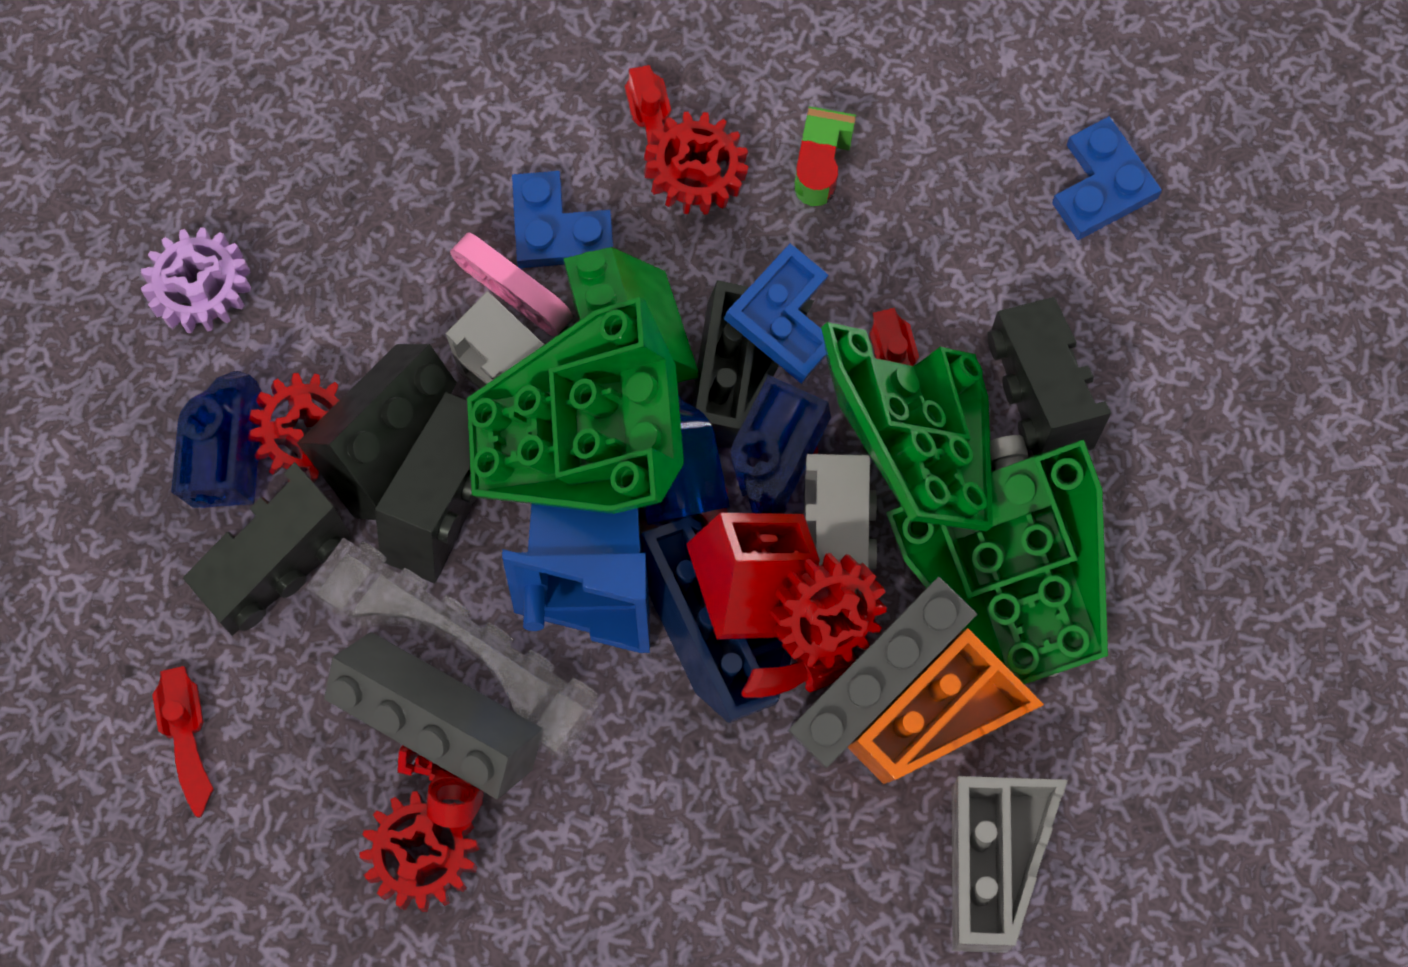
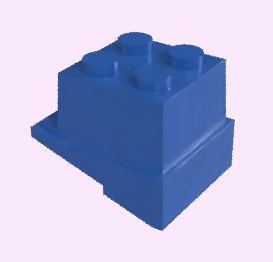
[502,504,650,653]

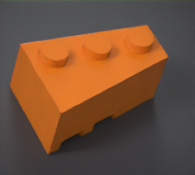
[847,628,1044,784]

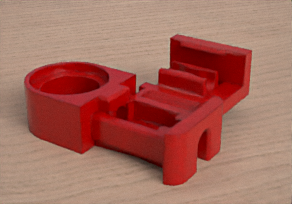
[397,745,484,828]

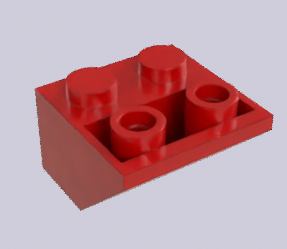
[686,513,820,639]

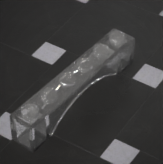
[306,538,603,766]

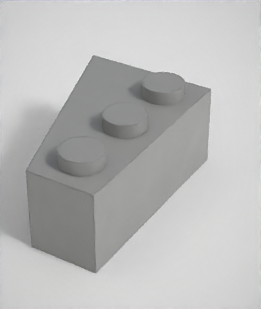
[446,291,545,389]
[803,454,877,619]
[952,776,1068,953]

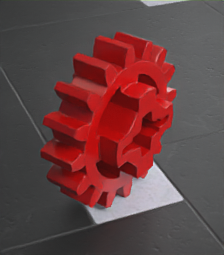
[644,111,749,215]
[248,373,339,483]
[770,553,887,668]
[359,791,480,912]

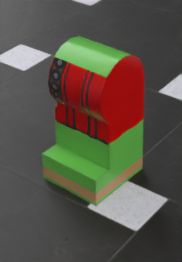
[795,106,856,206]

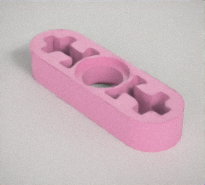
[450,233,573,337]

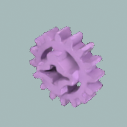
[141,227,251,333]

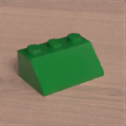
[563,247,699,383]

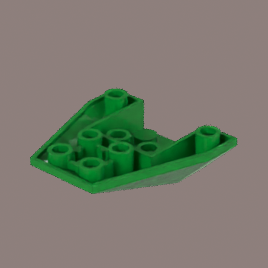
[467,297,684,514]
[821,322,993,531]
[886,439,1108,684]

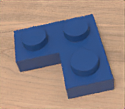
[1052,116,1162,240]
[512,171,614,268]
[724,243,829,384]

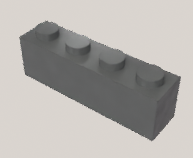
[788,577,977,768]
[324,632,543,800]

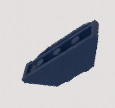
[640,516,792,723]

